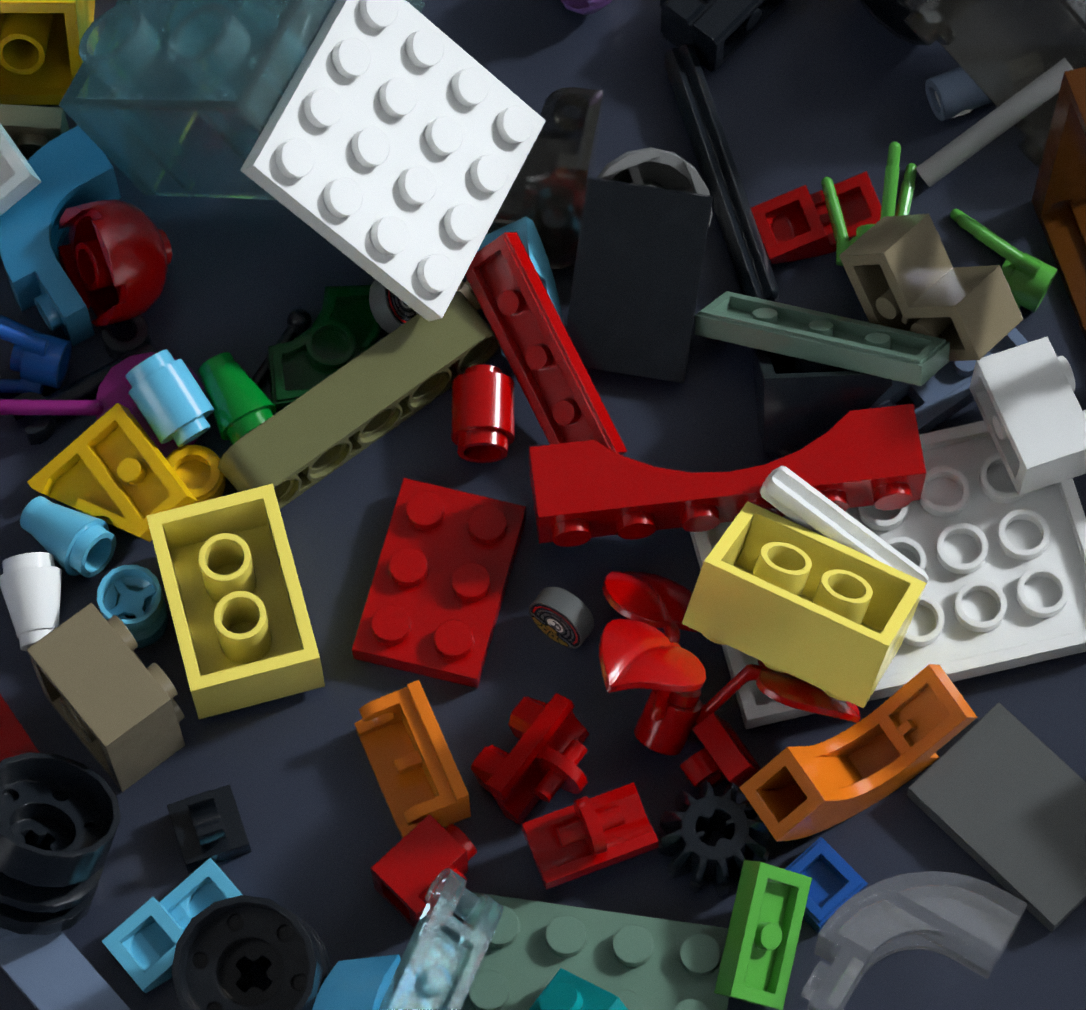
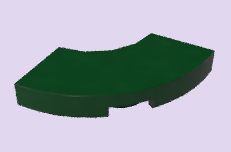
[267,285,382,412]

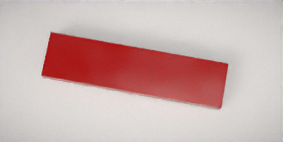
[465,232,628,455]

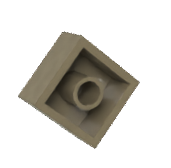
[26,602,185,792]

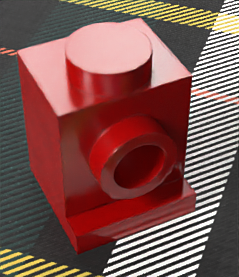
[371,814,477,934]

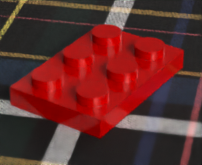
[352,478,527,688]

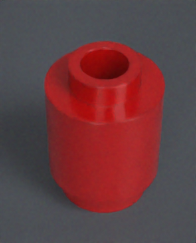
[451,364,515,463]

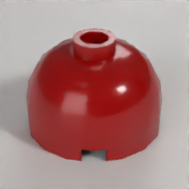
[58,199,172,327]

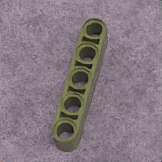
[218,291,500,509]

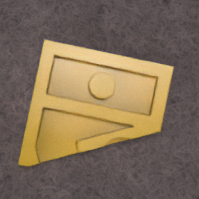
[27,403,197,542]

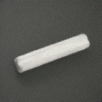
[760,466,928,583]

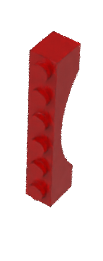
[529,404,926,547]

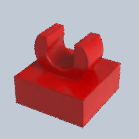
[680,713,761,788]

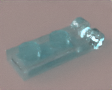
[378,868,504,1010]

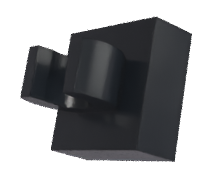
[167,784,252,873]

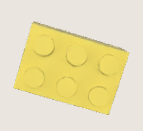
[146,484,325,719]
[682,501,927,709]

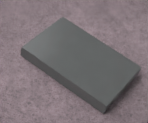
[906,702,1086,933]

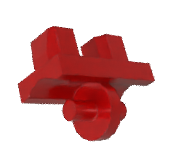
[471,693,589,825]
[522,782,659,890]

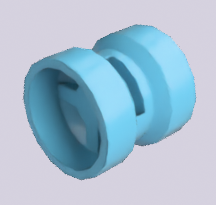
[97,565,168,648]

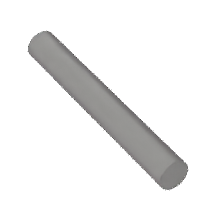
[916,57,1073,187]

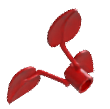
[599,571,861,755]

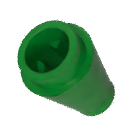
[198,352,276,445]

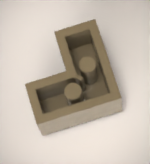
[839,213,1023,361]

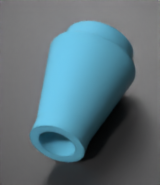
[20,496,116,578]

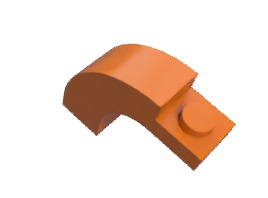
[739,664,977,842]

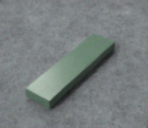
[695,291,950,386]

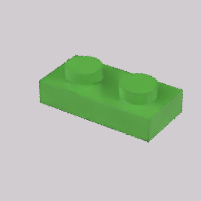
[714,860,812,1010]

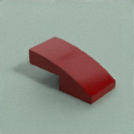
[751,171,881,264]

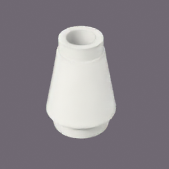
[0,552,62,651]

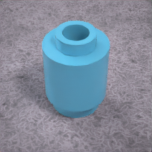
[125,349,215,448]

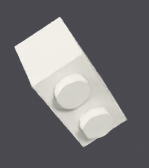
[969,337,1086,496]

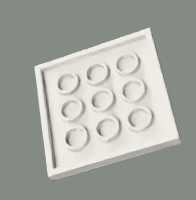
[240,0,546,322]

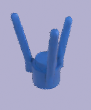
[0,314,72,395]

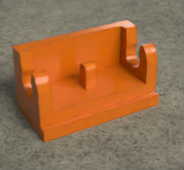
[354,680,471,839]

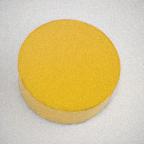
[166,445,226,503]

